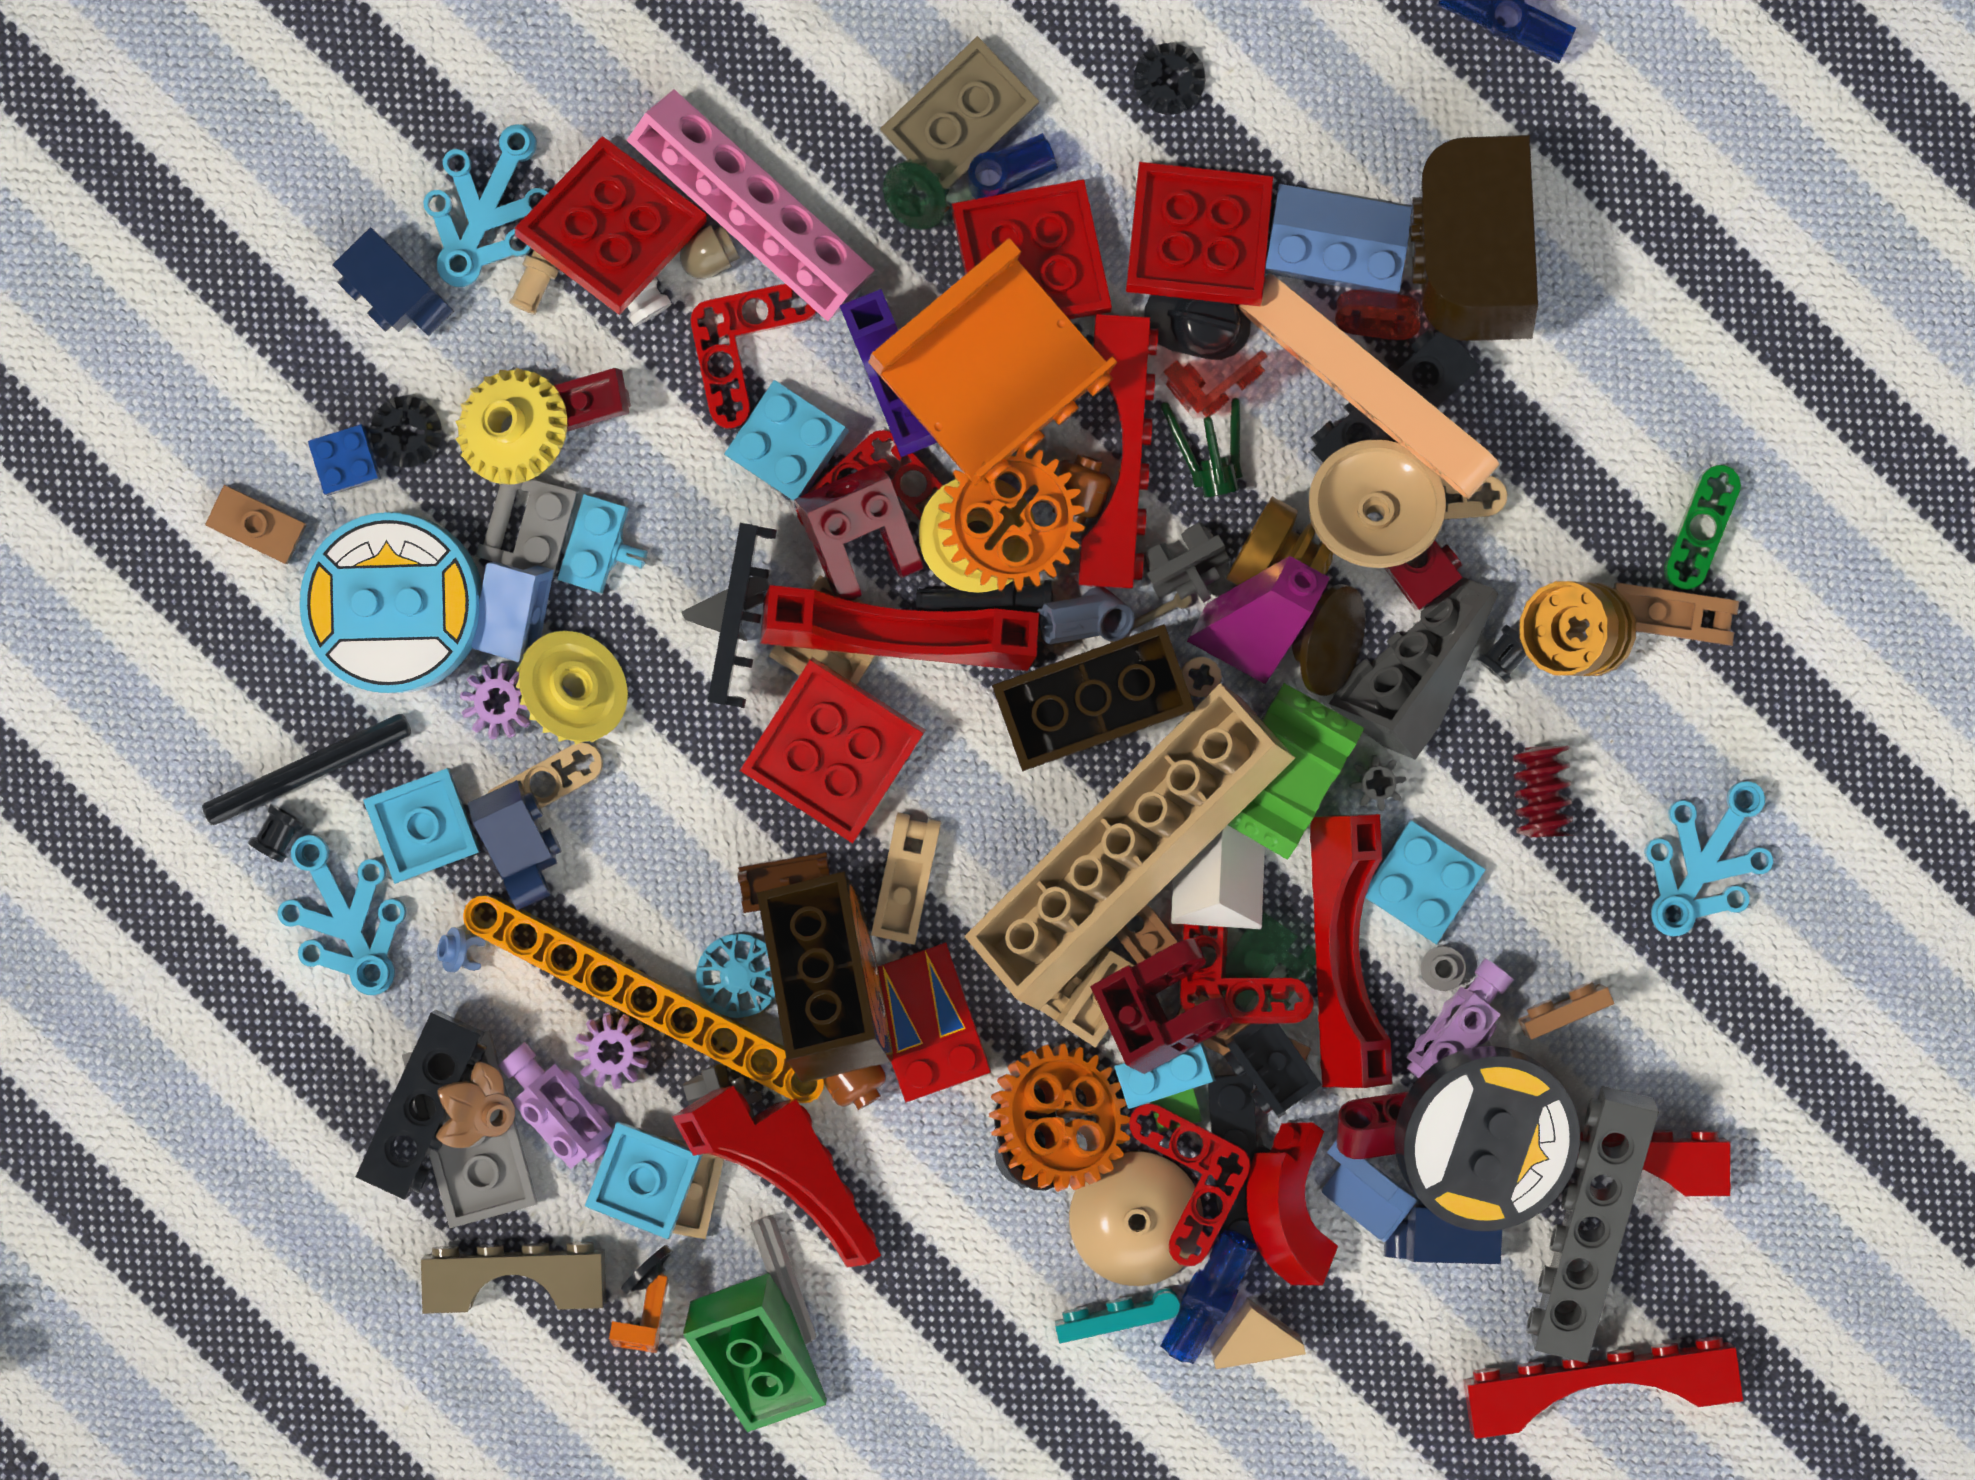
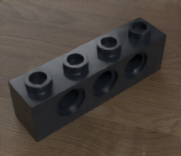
[1309,328,1481,465]
[355,1010,487,1200]

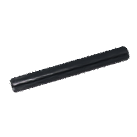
[202,714,411,825]

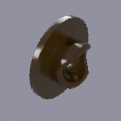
[1291,584,1366,696]

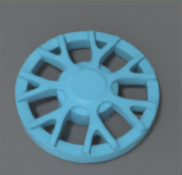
[696,934,775,1018]

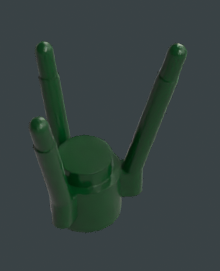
[1161,397,1243,498]

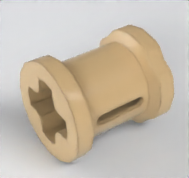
[1181,657,1222,697]

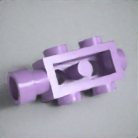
[1407,958,1513,1078]
[498,1042,613,1169]

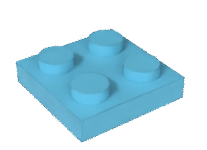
[724,380,850,502]
[363,768,480,884]
[1365,820,1486,945]
[585,1121,703,1239]

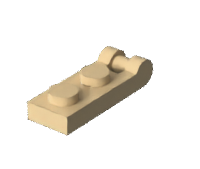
[871,812,941,945]

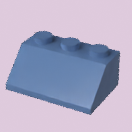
[1265,184,1412,296]

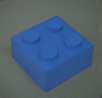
[308,424,381,496]

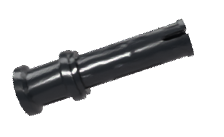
[916,580,1053,613]

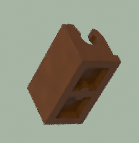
[737,852,831,913]

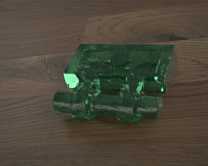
[1222,911,1316,1011]

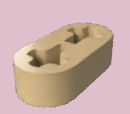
[1441,476,1507,520]

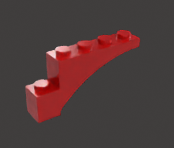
[672,1085,881,1268]

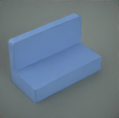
[471,562,554,662]
[1322,1140,1418,1242]

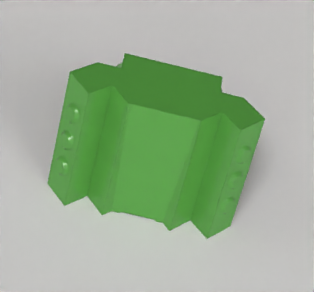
[1228,683,1364,860]

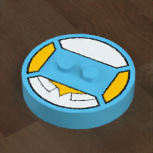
[300,512,482,693]

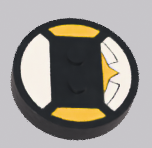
[1394,1046,1580,1231]

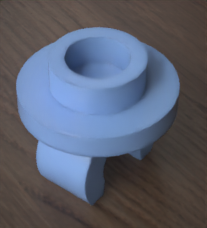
[437,927,486,973]

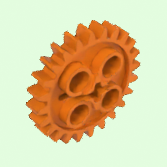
[938,449,1085,592]
[989,1044,1130,1192]

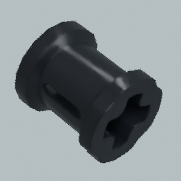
[1476,624,1526,684]
[248,804,305,863]

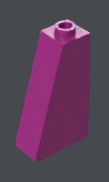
[1187,556,1330,684]

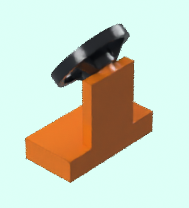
[609,1245,673,1353]

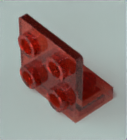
[1160,350,1268,419]

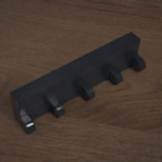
[708,522,777,708]

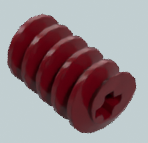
[1513,745,1574,838]

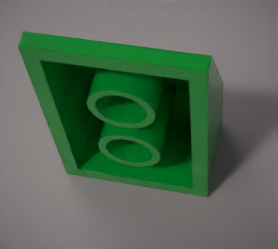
[683,1273,827,1432]

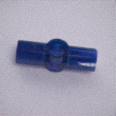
[1437,0,1576,64]
[1160,1229,1258,1364]

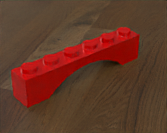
[1078,314,1158,589]
[760,585,1039,671]
[1310,814,1393,1088]
[1580,1130,1730,1196]
[1463,1336,1743,1439]

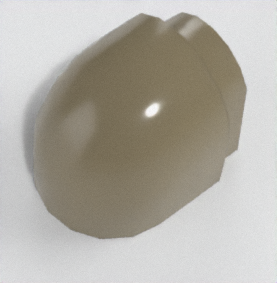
[680,225,740,279]

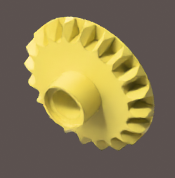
[455,368,567,485]
[919,478,1035,593]
[516,631,628,745]

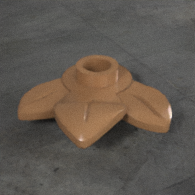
[436,1061,515,1148]

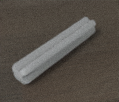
[751,1216,816,1344]

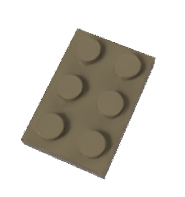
[880,36,1039,196]

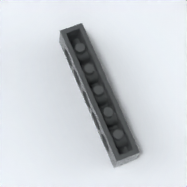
[1526,1086,1659,1363]

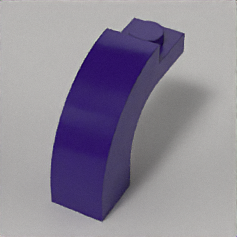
[840,289,937,457]

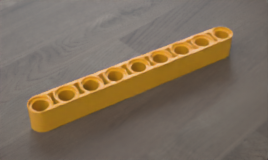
[463,894,825,1103]

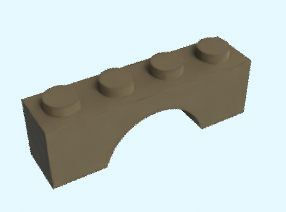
[421,1242,606,1314]

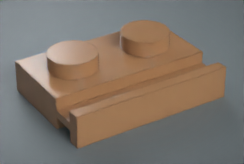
[1518,981,1615,1040]

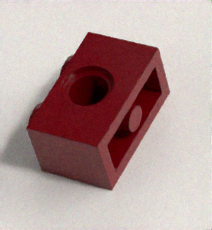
[1384,540,1463,611]

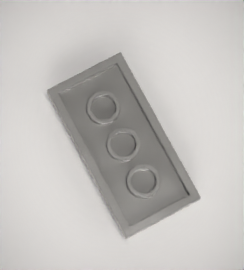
[402,1030,538,1228]

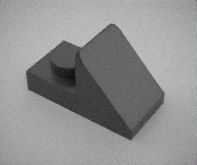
[681,576,770,641]

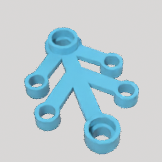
[423,124,548,287]
[1644,781,1773,936]
[277,835,407,995]

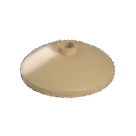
[1308,440,1446,568]
[1069,1151,1204,1286]

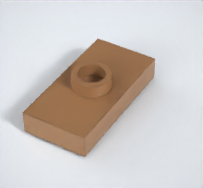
[205,485,307,565]

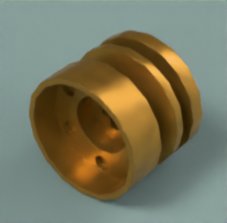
[1226,496,1333,585]
[1520,581,1636,676]

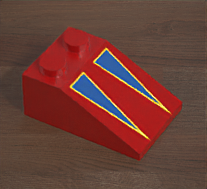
[878,942,991,1103]

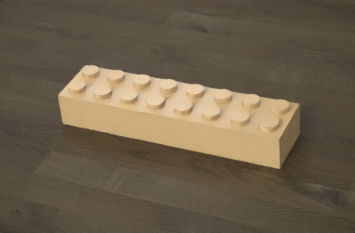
[964,683,1295,1010]

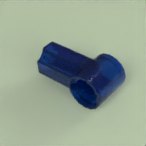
[968,133,1058,199]

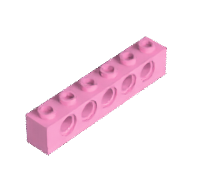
[627,89,875,321]

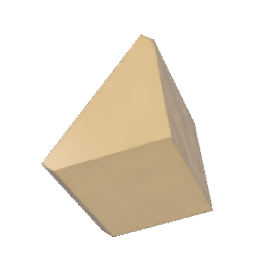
[1211,1297,1305,1369]

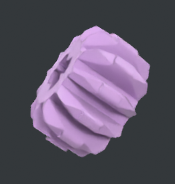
[460,663,531,739]
[574,1012,651,1089]

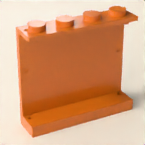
[868,238,1117,486]

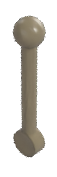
[1110,593,1192,643]

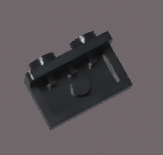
[1223,1010,1322,1118]

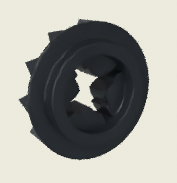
[1134,42,1206,115]
[369,395,442,468]

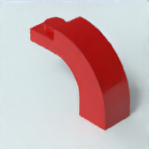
[1247,1122,1338,1286]

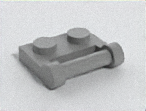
[475,479,578,578]

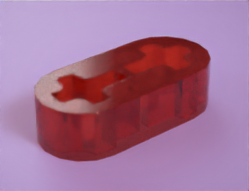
[1335,290,1421,340]

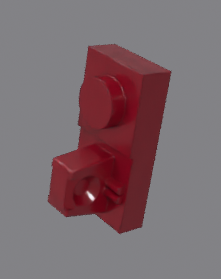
[554,368,631,432]

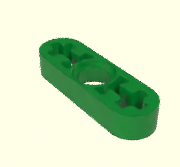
[1664,465,1741,590]

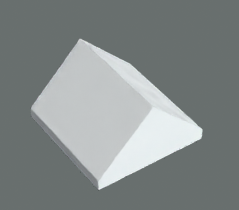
[1171,825,1265,929]

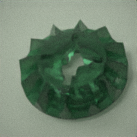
[883,158,950,230]

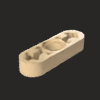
[487,743,603,809]

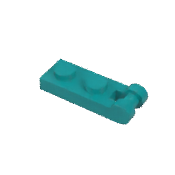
[1055,1288,1180,1344]

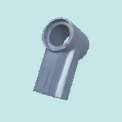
[1038,587,1135,644]

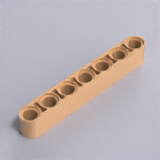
[1238,273,1500,499]

